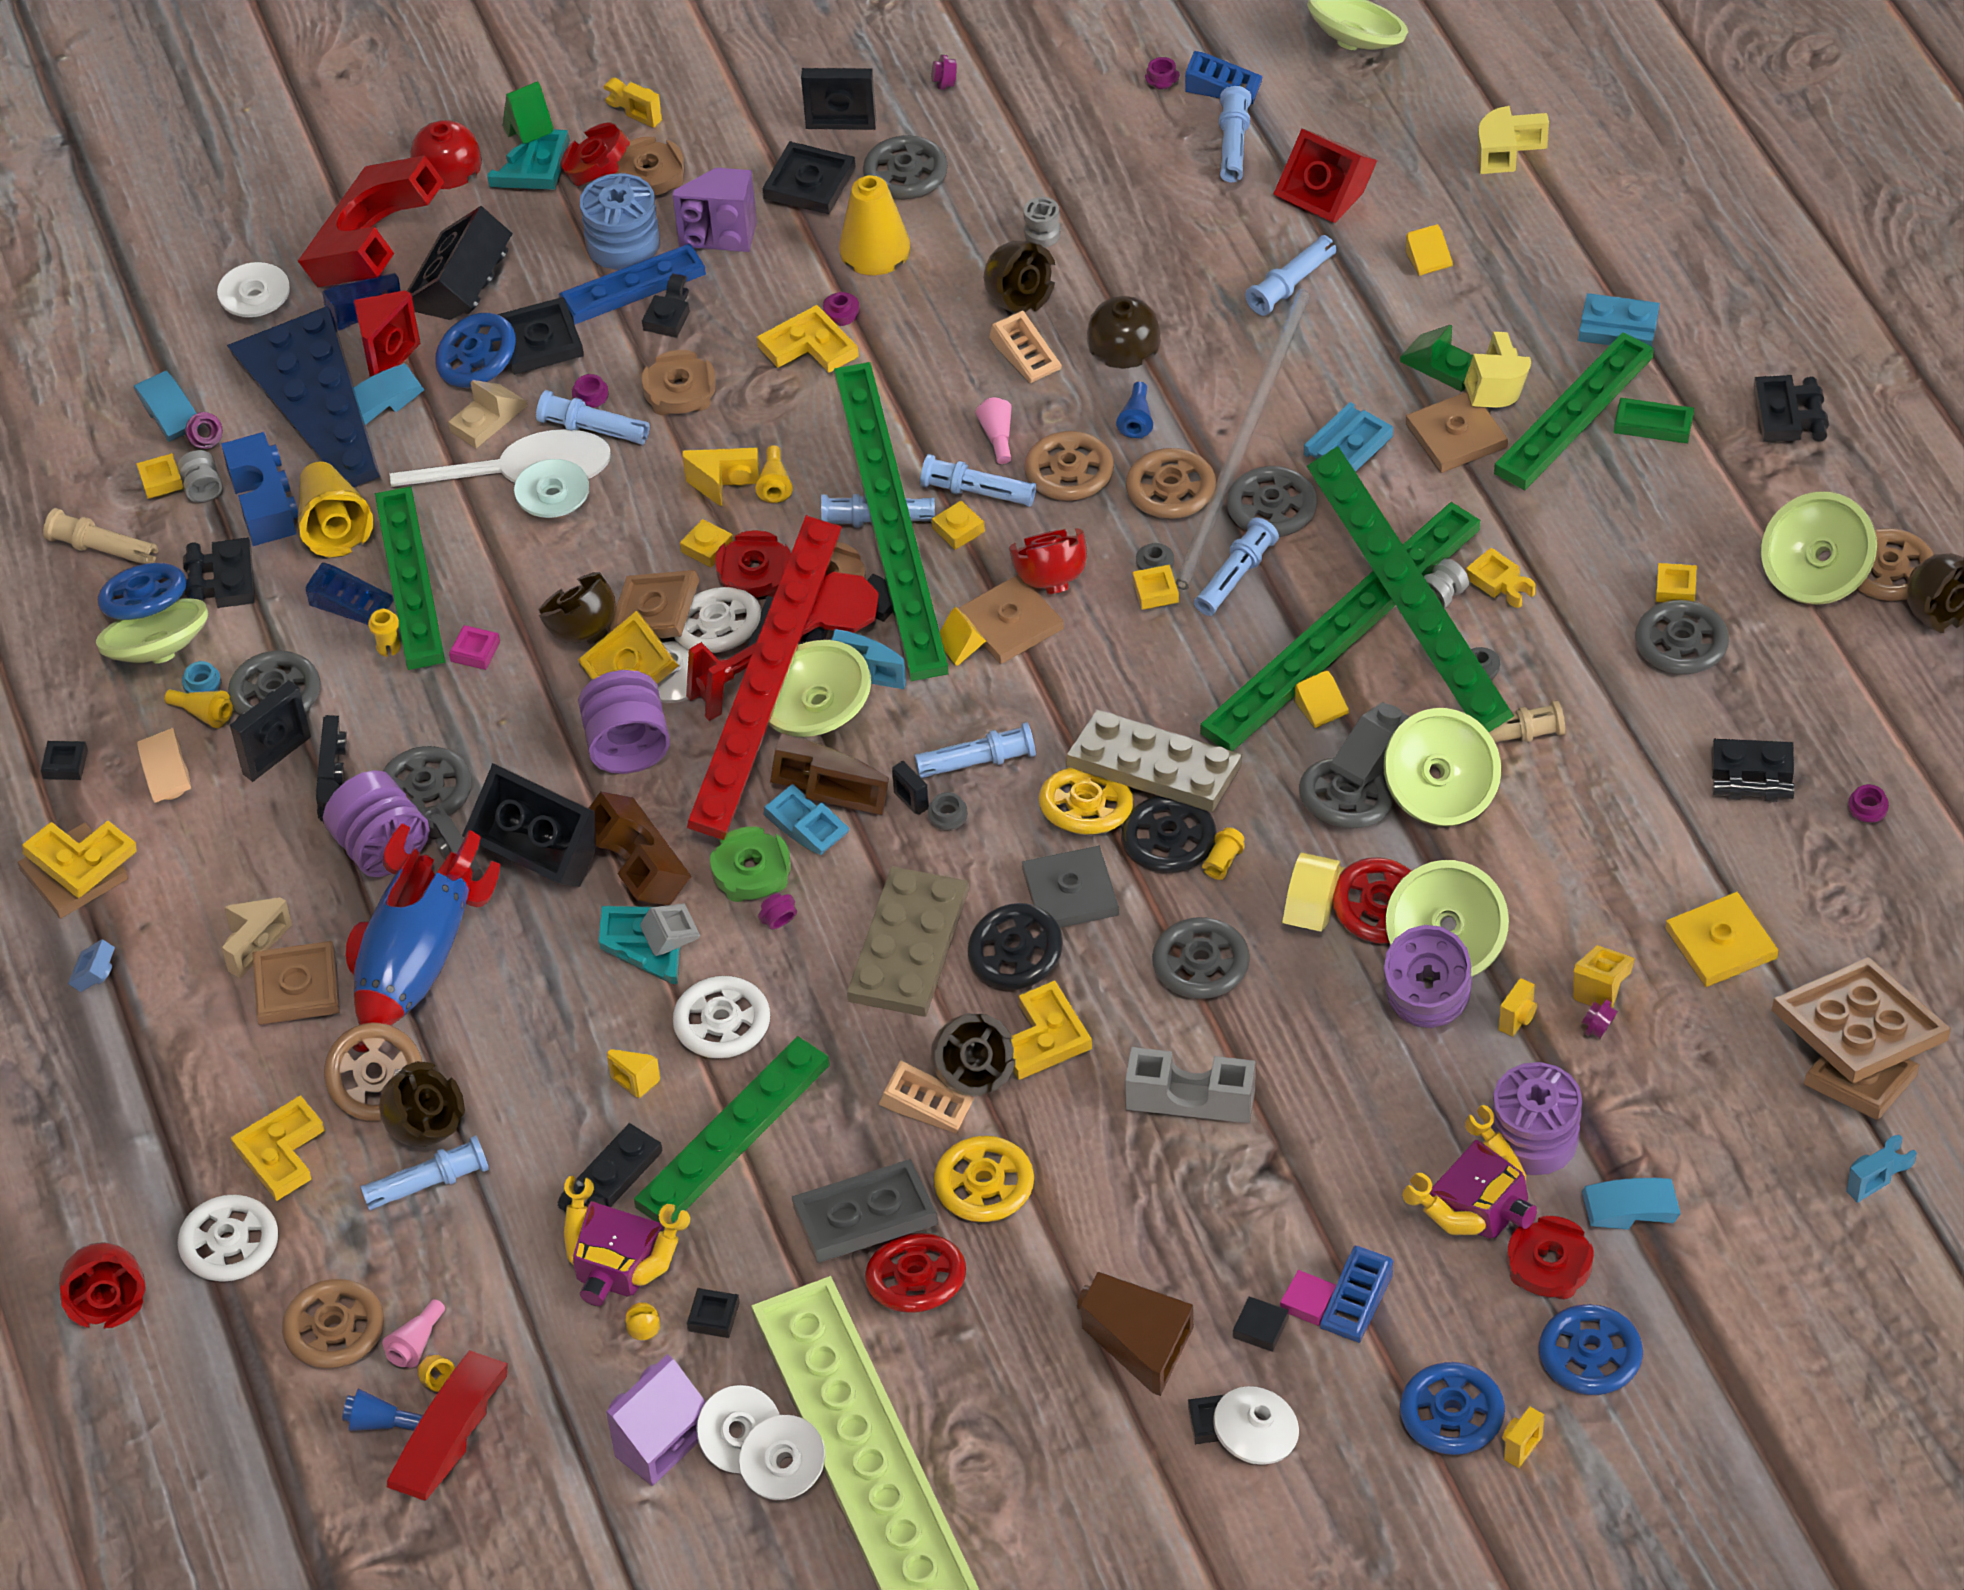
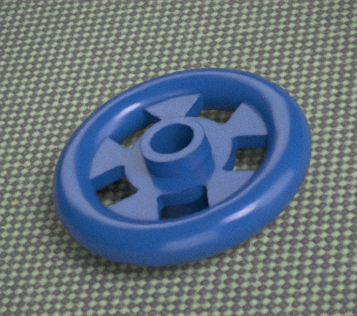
[435,313,516,388]
[97,563,186,620]
[1539,1304,1643,1395]
[1400,1362,1505,1455]

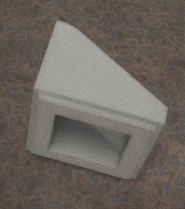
[640,903,700,956]

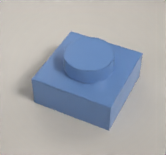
[68,939,115,992]

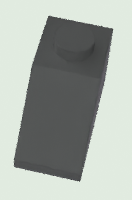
[1330,702,1410,787]

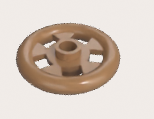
[1024,431,1114,501]
[1126,448,1216,519]
[1857,528,1934,601]
[324,1023,423,1121]
[282,1279,384,1368]

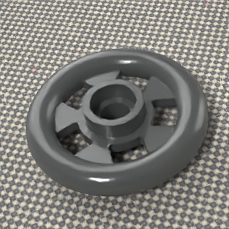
[863,135,948,199]
[1227,466,1317,537]
[1635,600,1729,675]
[228,650,320,715]
[383,746,472,816]
[1299,757,1393,828]
[1152,917,1250,999]

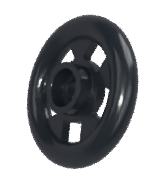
[1121,796,1217,873]
[968,903,1063,990]

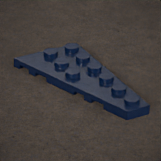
[227,306,381,487]

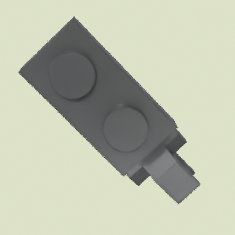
[421,802,484,881]

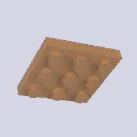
[1772,957,1951,1084]

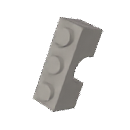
[1125,1047,1255,1123]

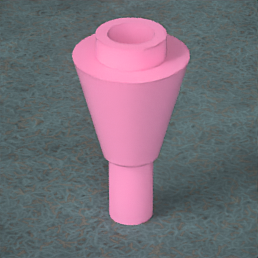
[975,397,1012,464]
[382,1299,445,1368]

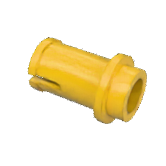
[368,609,401,657]
[1202,827,1245,880]

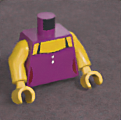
[1402,1105,1537,1239]
[564,1175,690,1306]

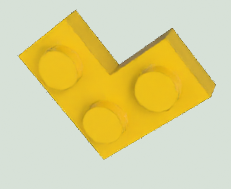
[757,305,859,373]
[22,821,137,899]
[1011,980,1092,1080]
[230,1095,325,1201]

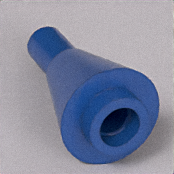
[1116,382,1153,438]
[342,1388,423,1431]

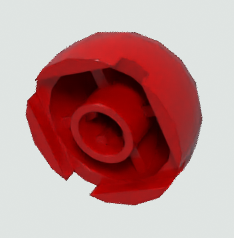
[410,120,482,189]
[1009,528,1088,594]
[59,1242,146,1329]

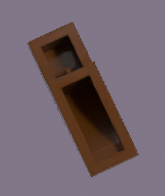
[770,734,889,815]

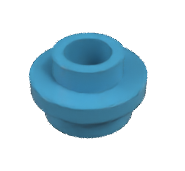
[182,661,221,693]

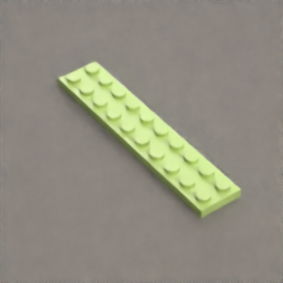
[751,1276,979,1590]

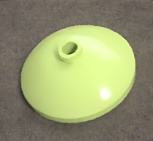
[1307,0,1408,50]
[1761,492,1877,605]
[96,598,209,664]
[768,640,871,737]
[1384,708,1501,827]
[1386,860,1509,980]

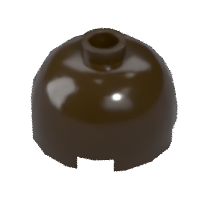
[983,240,1055,314]
[1087,296,1161,369]
[1907,553,1964,633]
[539,572,616,644]
[931,1013,1015,1096]
[379,1061,465,1147]

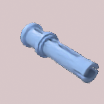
[1219,86,1251,182]
[1245,235,1337,316]
[536,390,650,445]
[920,454,1036,507]
[821,494,935,528]
[1194,517,1279,616]
[914,722,1036,779]
[360,1135,489,1211]

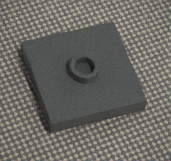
[1022,845,1119,932]

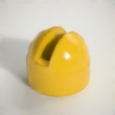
[625,1302,660,1340]
[417,1355,455,1392]

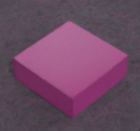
[449,625,500,670]
[1280,1270,1336,1326]

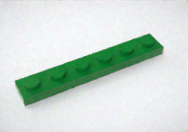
[1494,332,1654,491]
[374,486,446,670]
[634,1036,830,1223]

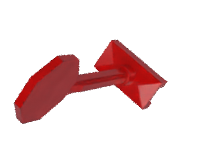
[686,572,879,721]

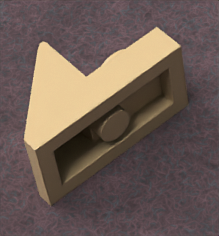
[448,380,527,449]
[222,897,292,979]

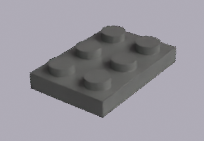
[792,1159,938,1263]

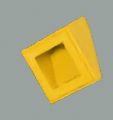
[1405,224,1453,276]
[940,607,986,666]
[1295,670,1349,728]
[607,1049,660,1099]

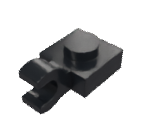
[642,273,690,338]

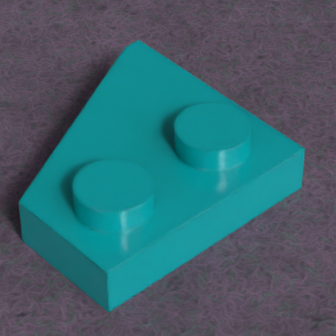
[487,129,570,189]
[598,906,681,984]

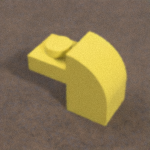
[1477,106,1549,174]
[1464,332,1531,408]
[1282,852,1345,932]

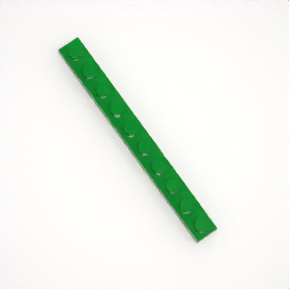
[834,362,949,681]
[1307,446,1514,732]
[1200,502,1481,751]

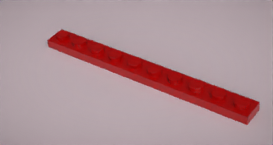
[687,515,842,840]

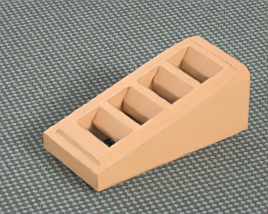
[989,310,1062,383]
[879,1061,975,1133]

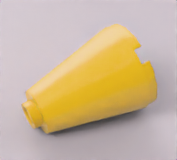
[839,175,911,276]
[298,462,373,557]

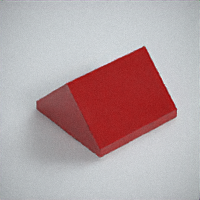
[354,290,421,377]

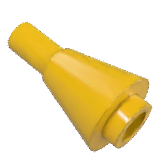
[755,445,793,503]
[164,689,233,728]

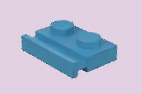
[1578,293,1660,347]
[1304,402,1393,472]

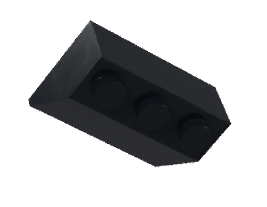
[407,206,513,320]
[462,763,596,887]

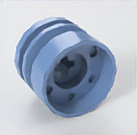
[580,173,660,270]

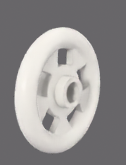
[675,587,762,653]
[673,976,770,1058]
[178,1195,278,1282]

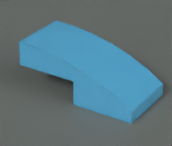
[354,364,425,425]
[134,370,201,442]
[832,629,906,689]
[763,784,850,855]
[1582,1178,1681,1229]

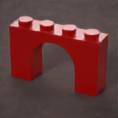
[298,155,444,288]

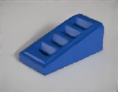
[1185,51,1262,104]
[1320,1245,1393,1343]

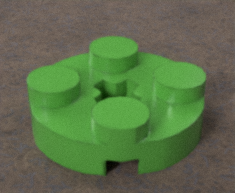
[710,827,791,902]

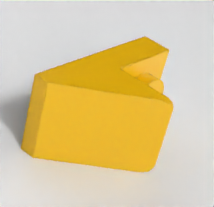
[682,448,760,506]
[1573,945,1635,1008]

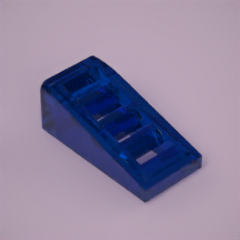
[322,273,401,331]
[306,562,394,625]

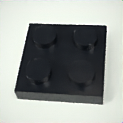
[801,68,877,130]
[762,141,856,215]
[497,297,584,375]
[230,680,311,782]

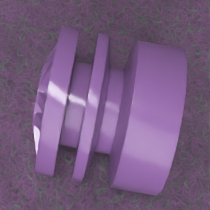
[578,670,670,774]
[323,770,430,877]
[1384,925,1472,1028]
[1491,1062,1582,1175]

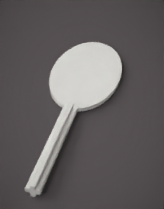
[389,429,611,487]

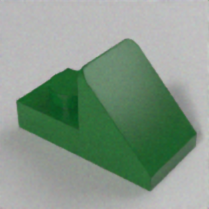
[502,81,553,144]
[1400,325,1473,392]

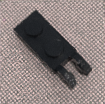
[316,715,347,824]
[557,1123,663,1212]

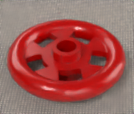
[1333,857,1412,944]
[865,1233,966,1313]

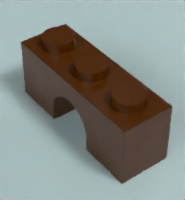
[589,791,691,905]

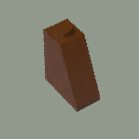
[1077,1272,1194,1396]

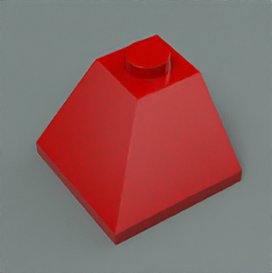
[1273,128,1378,223]

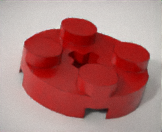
[561,122,630,186]
[715,530,791,598]
[1507,1216,1594,1300]

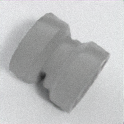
[1023,197,1060,247]
[178,450,222,503]
[1424,558,1469,609]

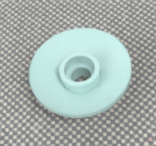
[514,459,589,518]

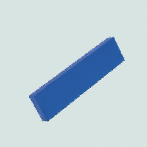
[559,244,706,325]

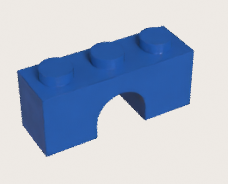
[221,432,298,546]

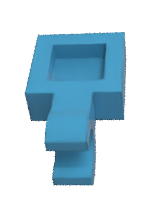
[1846,1134,1917,1203]

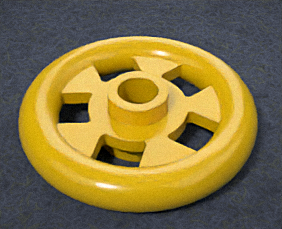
[1038,768,1133,835]
[934,1136,1034,1222]

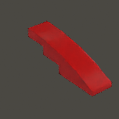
[387,1350,508,1501]

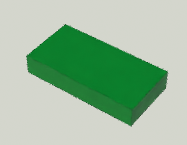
[1614,397,1694,444]

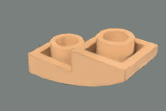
[137,728,191,803]

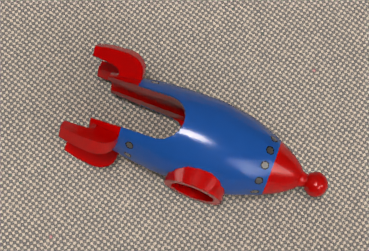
[345,823,501,1053]

